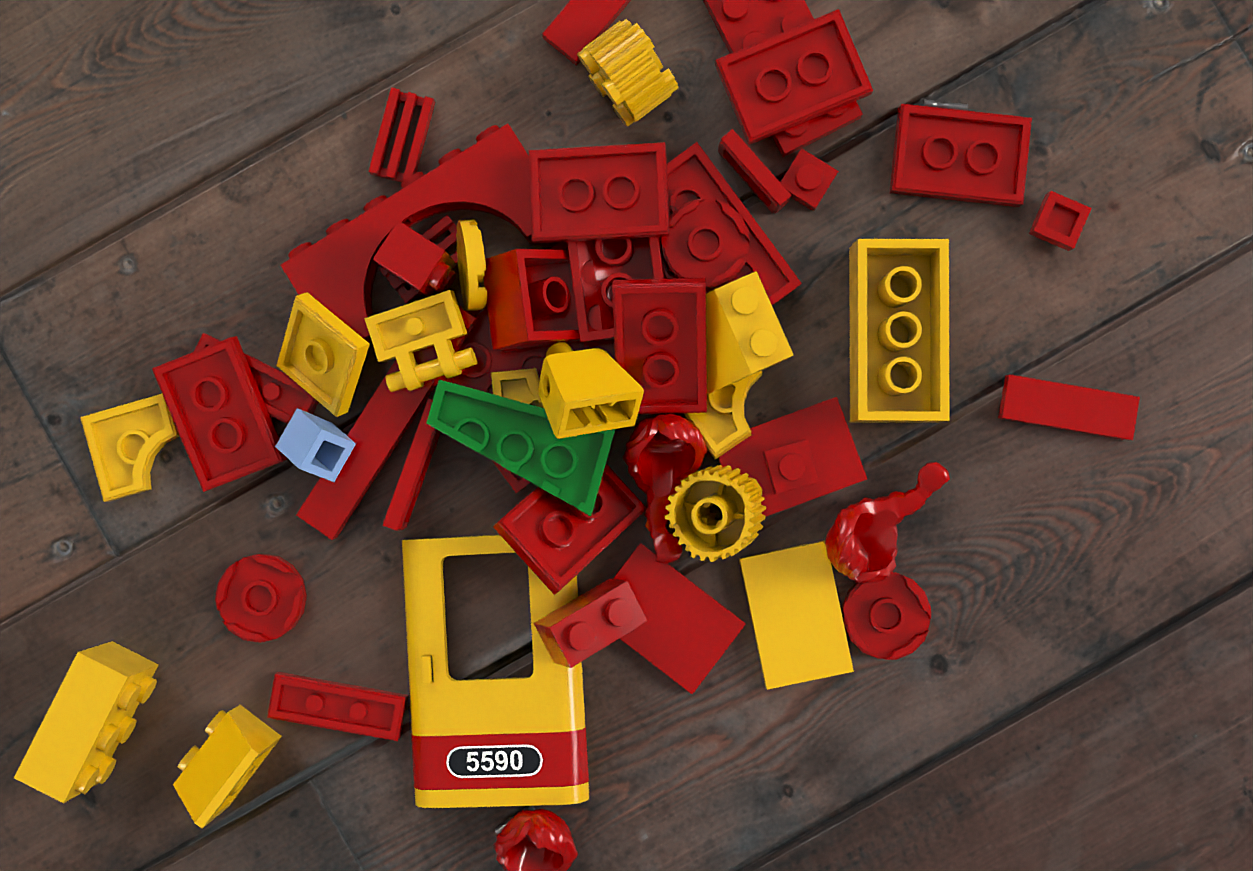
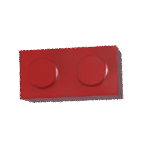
[373,220,457,297]
[534,579,648,668]

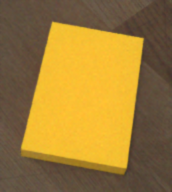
[739,540,854,690]

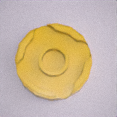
[456,219,487,311]

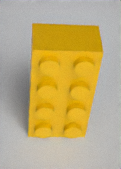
[849,239,950,423]

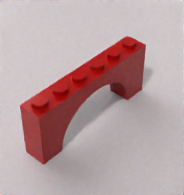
[280,123,533,344]

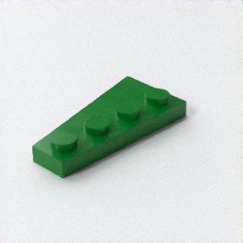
[426,380,615,516]

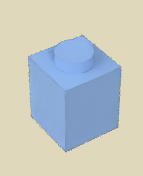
[275,408,356,482]

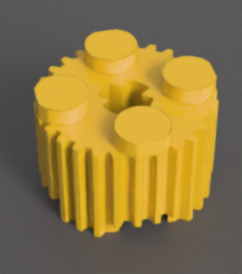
[577,19,679,127]
[665,465,766,562]

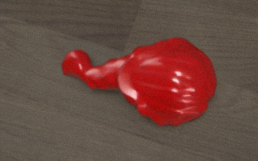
[623,414,707,564]
[825,462,950,583]
[493,809,578,871]

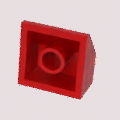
[483,249,580,350]

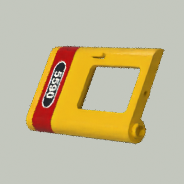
[402,535,589,808]

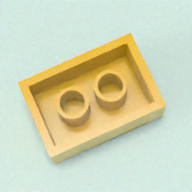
[14,641,159,803]

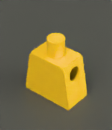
[538,342,644,439]

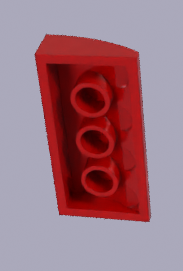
[567,237,665,343]

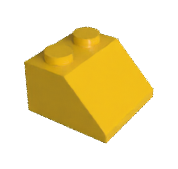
[706,271,793,394]
[173,705,282,829]

